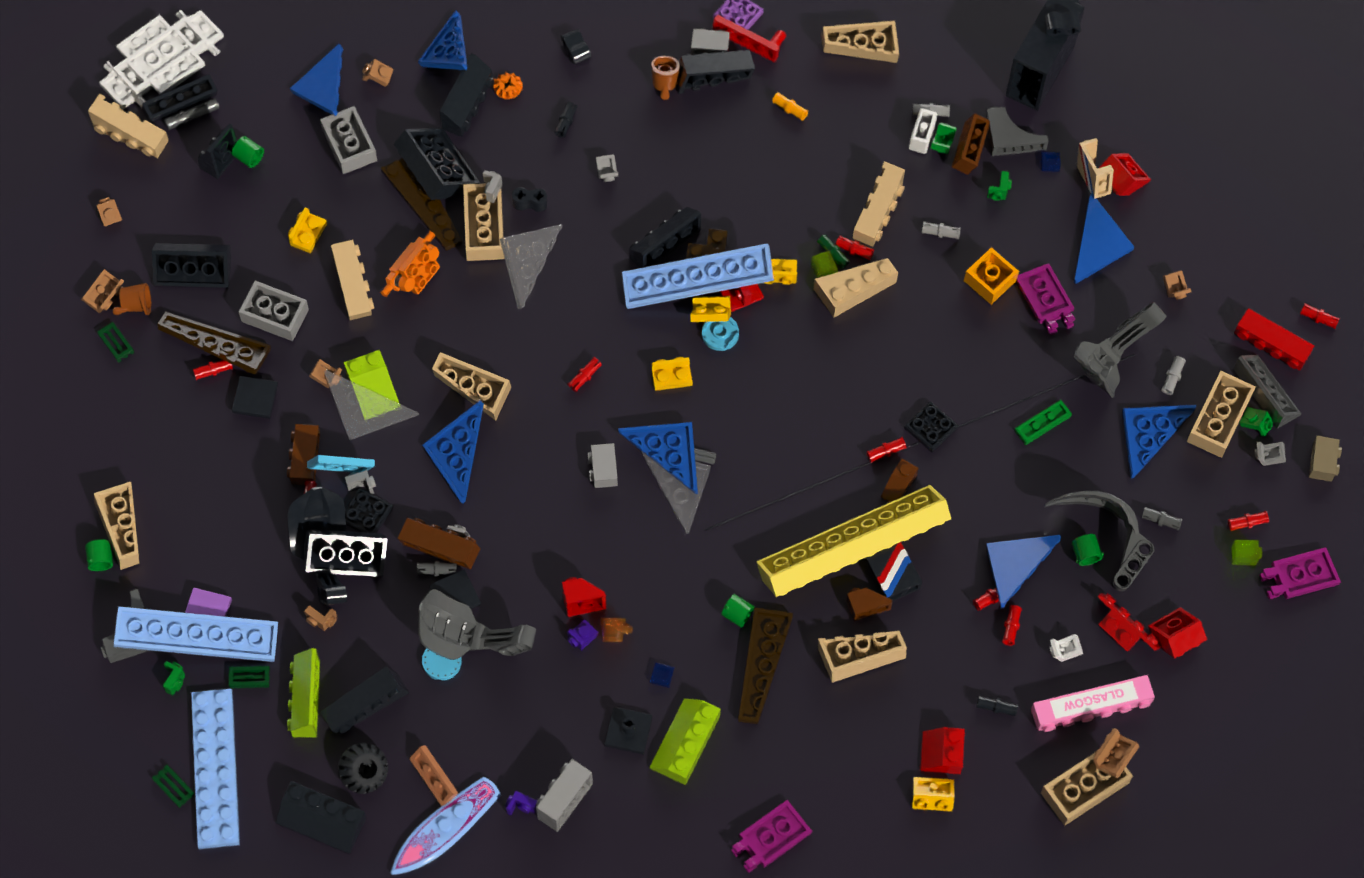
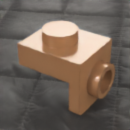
[362,59,393,86]
[96,197,122,227]
[1163,270,1191,300]
[309,360,342,388]
[304,605,337,631]

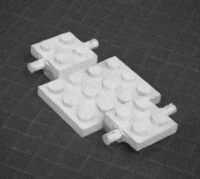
[100,10,224,109]

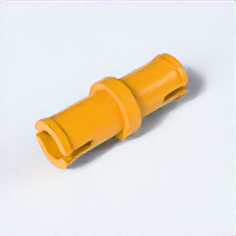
[772,92,808,121]

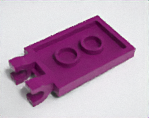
[1016,263,1075,335]
[1259,547,1341,600]
[731,800,812,873]

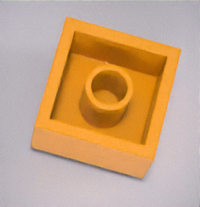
[964,247,1019,305]

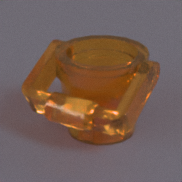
[601,618,633,642]

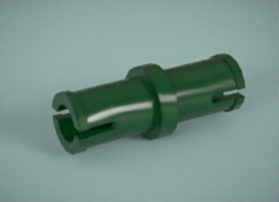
[817,234,850,269]

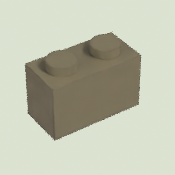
[1309,436,1342,482]

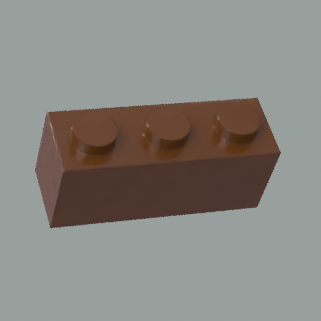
[952,113,990,175]
[287,424,320,485]

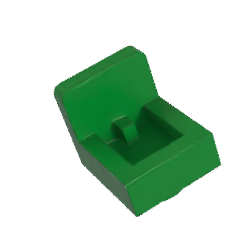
[931,123,957,154]
[987,171,1012,201]
[1239,407,1273,437]
[163,661,185,696]

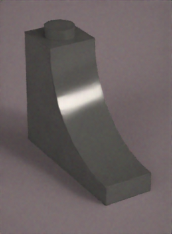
[985,106,1048,156]
[101,589,150,663]

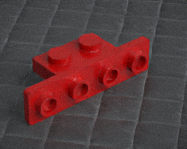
[1097,593,1161,651]

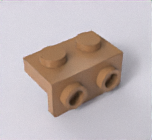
[81,269,124,313]
[1093,728,1139,778]

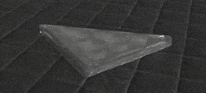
[500,224,563,309]
[324,370,419,440]
[640,450,711,534]

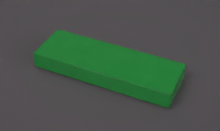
[1014,400,1072,445]

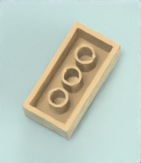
[463,183,504,261]
[1187,371,1256,458]
[1041,753,1133,826]

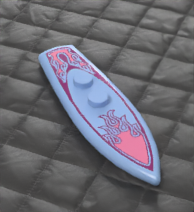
[391,777,501,875]

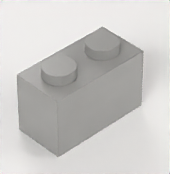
[691,28,730,55]
[588,443,618,488]

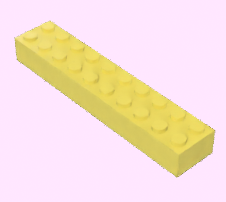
[757,485,951,597]

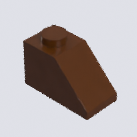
[881,459,919,502]
[846,588,892,621]

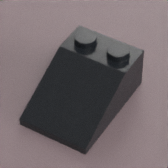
[198,123,237,179]

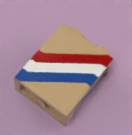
[1077,138,1114,199]

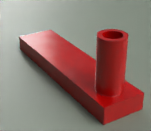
[712,14,786,63]

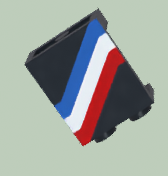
[865,542,922,601]

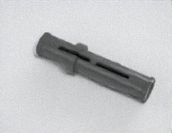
[164,98,219,130]

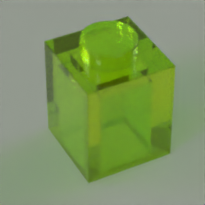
[811,251,838,278]
[1231,540,1262,565]

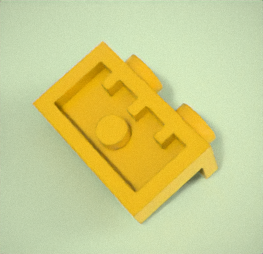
[288,207,327,253]
[765,259,797,285]
[690,296,731,322]
[652,357,693,391]
[912,777,954,811]

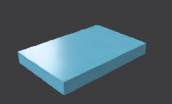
[307,455,375,473]

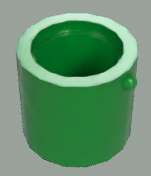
[232,136,264,168]
[1072,534,1104,566]
[85,540,113,571]
[721,594,755,628]

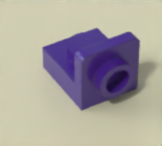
[567,619,598,651]
[505,791,537,815]

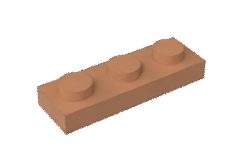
[409,745,458,806]

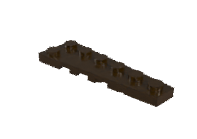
[381,158,463,251]
[158,312,271,375]
[738,608,793,724]

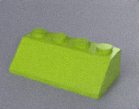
[287,648,320,737]
[650,698,721,785]

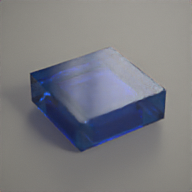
[1041,152,1061,172]
[650,663,674,688]

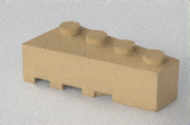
[821,21,899,63]
[853,161,905,247]
[432,352,511,420]
[94,481,139,569]
[818,631,907,683]

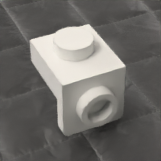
[1050,634,1083,662]

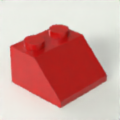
[1099,153,1151,196]
[562,577,606,617]
[1148,607,1207,658]
[920,727,965,774]

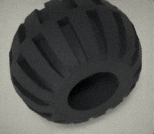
[338,743,388,794]

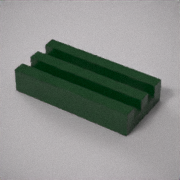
[97,322,134,363]
[229,666,270,688]
[152,765,195,808]

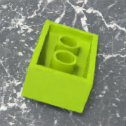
[344,350,401,420]

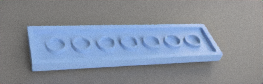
[622,243,774,309]
[114,607,278,662]
[192,689,240,849]

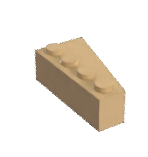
[88,94,169,158]
[331,240,374,320]
[814,258,898,317]

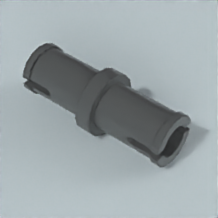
[1142,507,1183,531]
[417,561,457,576]

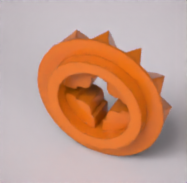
[493,72,522,99]

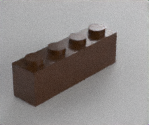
[397,518,480,570]

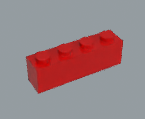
[1234,308,1314,371]

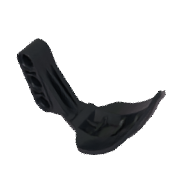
[287,486,347,605]

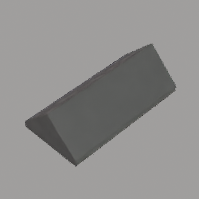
[1234,355,1301,429]

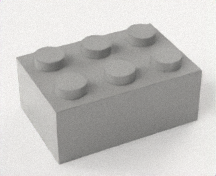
[320,106,377,174]
[239,281,309,341]
[536,759,593,832]

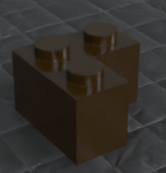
[686,229,728,259]

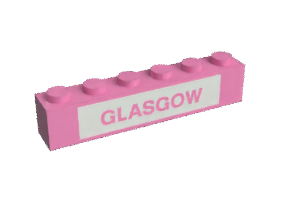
[1031,675,1155,732]

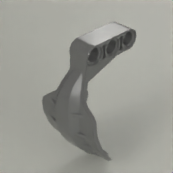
[1074,302,1167,398]
[1044,491,1154,591]
[418,589,536,660]

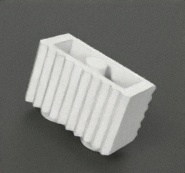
[909,109,937,154]

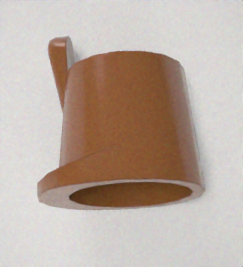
[651,56,680,100]
[113,283,151,315]

